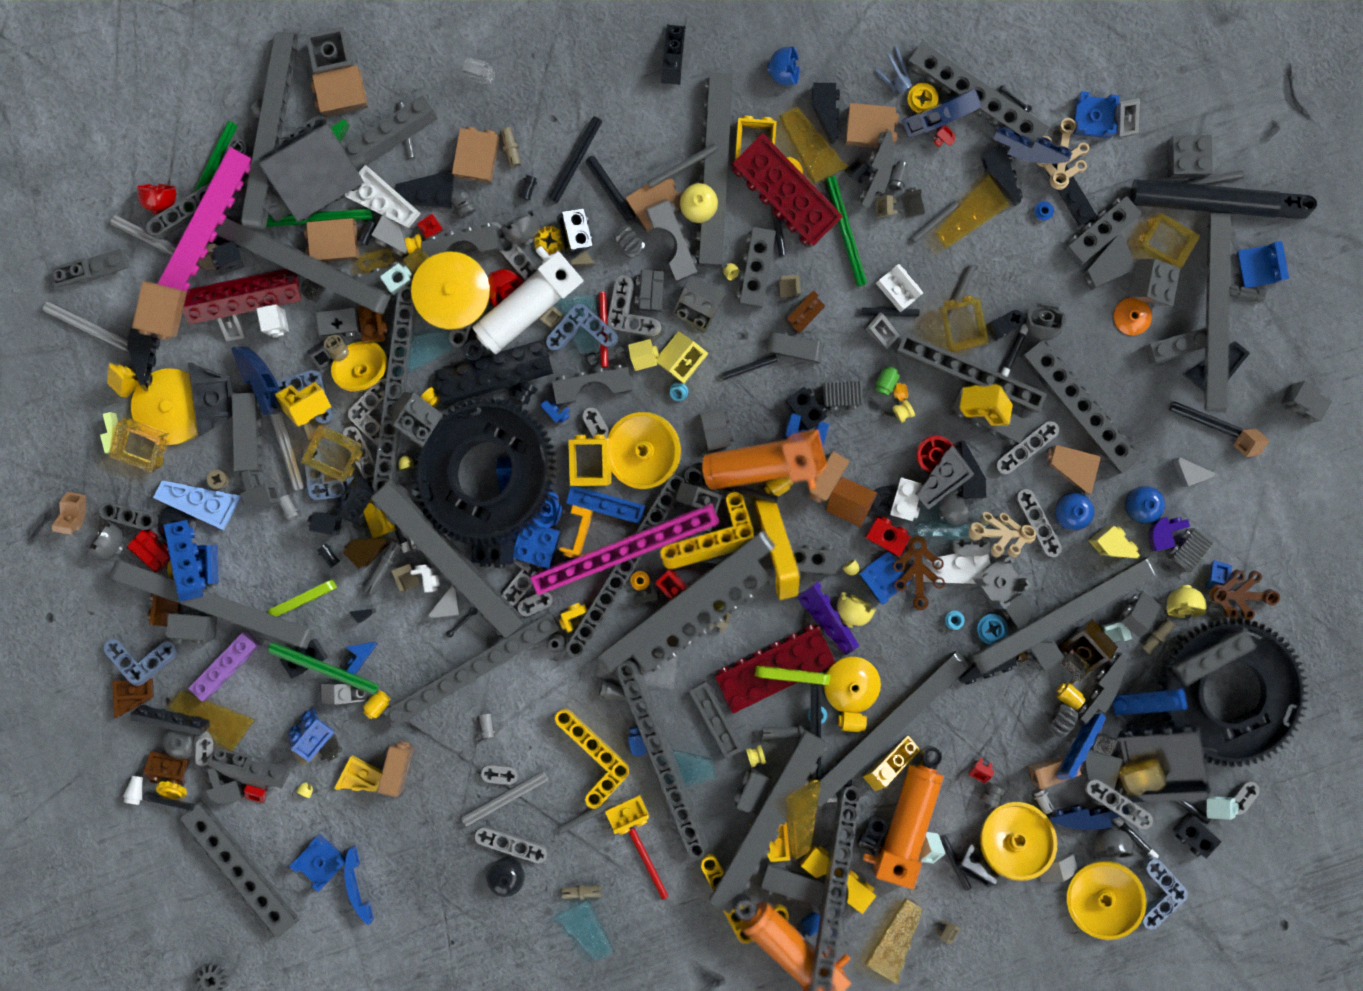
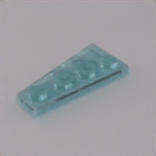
[914,524,988,536]

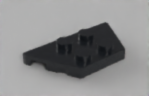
[188,362,233,437]

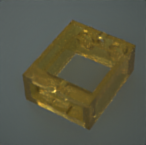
[1137,213,1200,269]
[938,295,989,352]
[109,417,169,473]
[301,424,363,482]

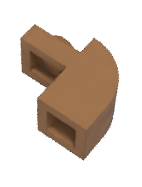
[52,492,86,535]

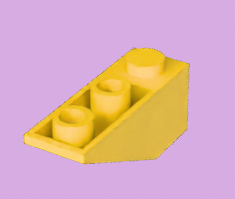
[107,363,139,398]
[863,736,920,791]

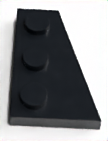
[395,170,455,209]
[1183,341,1250,391]

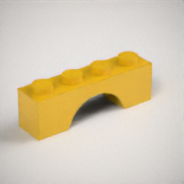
[800,845,876,914]

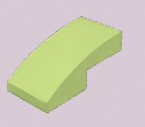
[100,412,119,454]

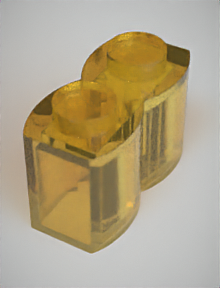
[1119,759,1166,796]

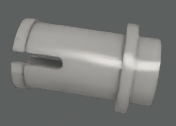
[279,495,299,521]
[479,714,495,738]
[1033,789,1054,814]

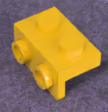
[559,602,587,632]
[605,795,650,835]

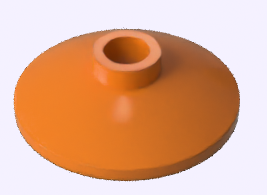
[1113,297,1152,336]

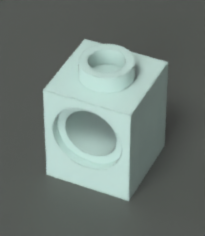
[380,264,412,295]
[1207,796,1238,820]

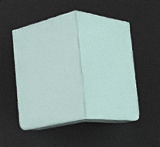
[1100,619,1132,642]
[919,832,945,863]

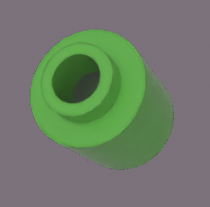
[875,366,900,396]

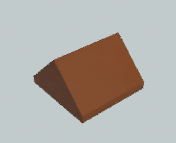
[826,477,877,528]

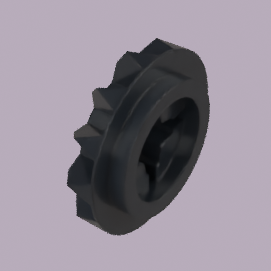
[871,486,896,517]

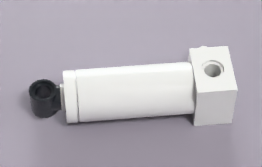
[463,246,583,360]

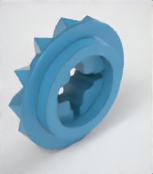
[977,614,1008,644]

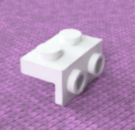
[876,264,923,312]
[890,478,922,521]
[410,564,440,592]

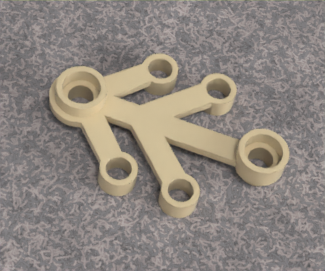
[1037,118,1089,190]
[968,512,1036,558]

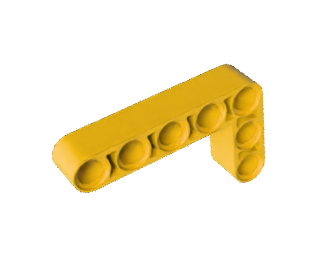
[660,492,754,569]
[755,499,799,601]
[555,708,629,809]
[701,854,789,943]

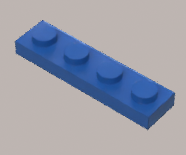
[566,486,645,524]
[1112,689,1187,715]
[1055,713,1106,780]

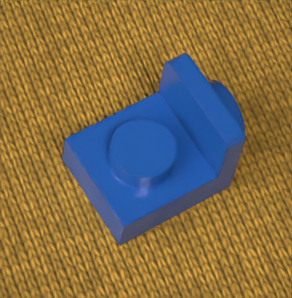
[540,401,571,424]
[1205,560,1232,593]

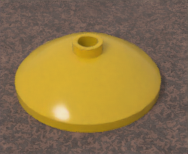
[331,341,387,391]
[823,656,881,713]

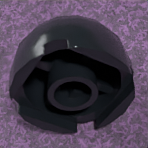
[486,857,525,897]

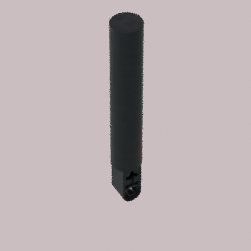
[1130,179,1317,219]

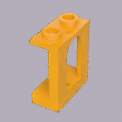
[560,505,594,558]

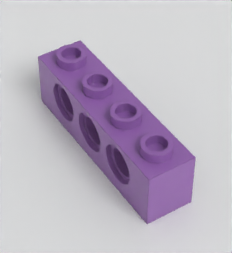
[188,631,262,702]

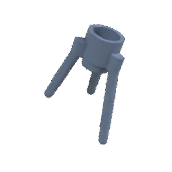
[875,47,912,94]

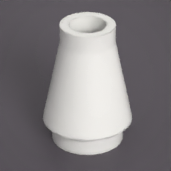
[123,776,143,805]

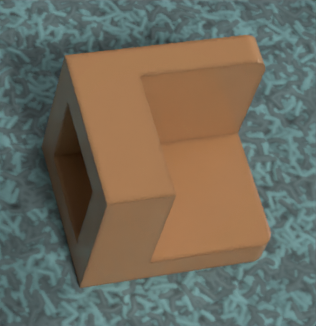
[1233,429,1270,457]

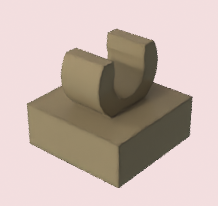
[875,195,898,218]
[709,610,731,634]
[936,920,962,944]

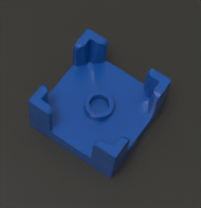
[1073,91,1120,138]
[784,414,829,447]
[289,834,346,892]

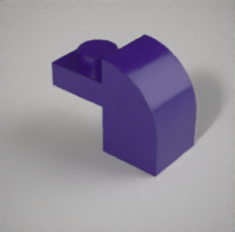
[1148,517,1190,551]

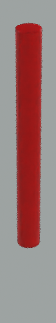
[598,292,608,368]
[628,827,669,900]

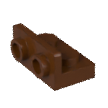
[786,290,825,333]
[358,306,388,344]
[147,593,181,627]
[144,751,189,786]

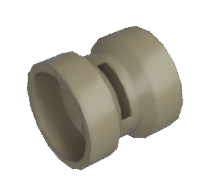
[324,335,349,361]

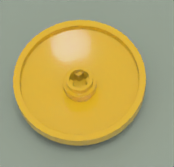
[411,252,490,330]
[131,368,197,445]
[608,412,681,489]
[980,802,1057,881]
[1067,861,1146,940]

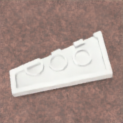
[345,165,421,228]
[911,553,990,584]

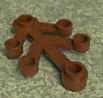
[893,536,945,610]
[1209,569,1280,620]

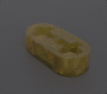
[358,249,395,272]

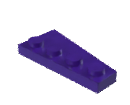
[796,581,860,655]

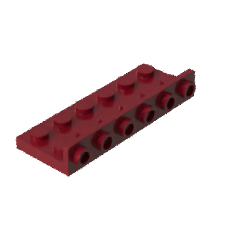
[731,133,843,247]
[183,268,301,324]
[714,624,836,714]

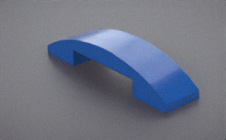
[344,845,374,925]

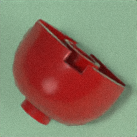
[137,184,177,215]
[487,269,523,306]
[916,435,954,473]

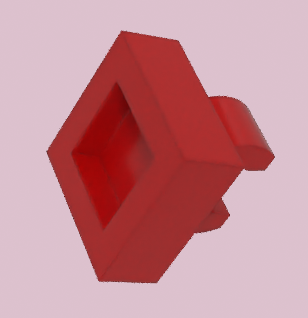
[933,124,955,147]
[417,213,444,238]
[968,758,994,784]
[244,785,266,804]

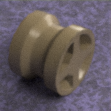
[207,470,230,489]

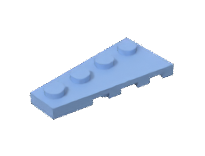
[153,481,241,531]

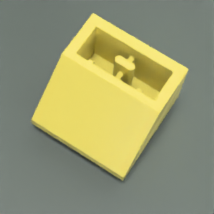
[656,331,708,384]
[1088,526,1140,558]

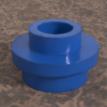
[1034,201,1054,221]

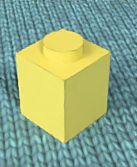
[628,339,659,371]

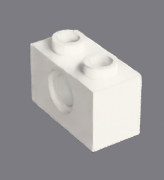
[257,305,289,338]

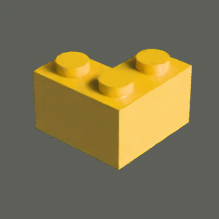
[275,382,331,427]
[960,385,1013,426]

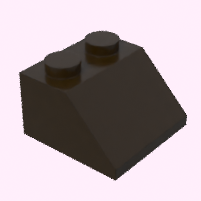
[343,538,391,569]
[1058,619,1118,675]

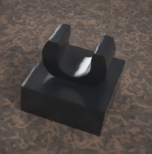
[844,158,870,184]

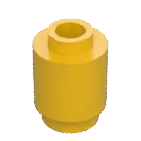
[764,477,793,497]
[1056,682,1085,710]
[363,690,391,719]
[837,711,867,733]

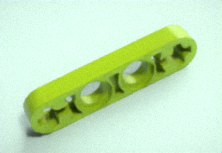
[266,580,337,617]
[755,666,831,685]

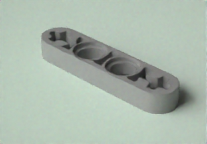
[492,222,538,281]
[995,421,1059,474]
[343,426,386,494]
[1016,489,1062,557]
[1085,778,1153,829]
[475,827,548,863]

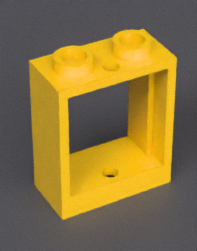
[735,116,777,160]
[569,434,612,486]

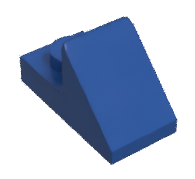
[346,641,378,675]

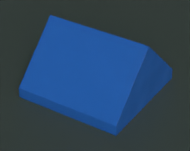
[195,545,219,584]

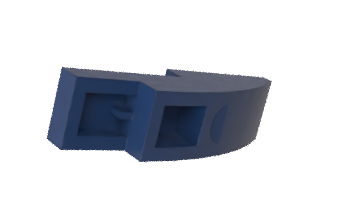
[902,89,982,138]
[993,127,1073,164]
[231,347,282,415]
[1047,804,1129,830]

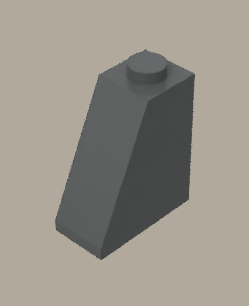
[1083,233,1136,290]
[1082,749,1123,806]

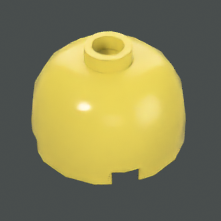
[680,183,718,223]
[1166,585,1206,618]
[837,592,876,628]

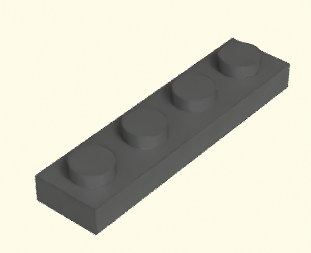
[689,681,743,759]

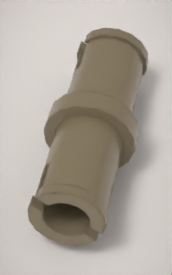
[500,127,522,168]
[1140,618,1176,655]
[562,884,602,900]

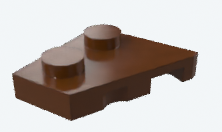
[112,678,154,718]

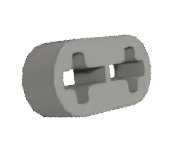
[583,408,609,438]
[953,536,990,556]
[518,592,553,616]
[194,731,213,766]
[481,764,518,785]
[1232,781,1260,815]

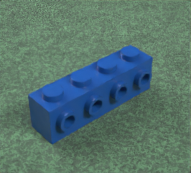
[164,520,206,601]

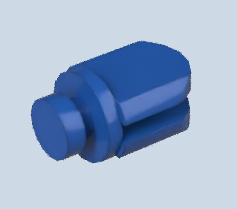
[627,726,647,757]
[796,912,820,937]

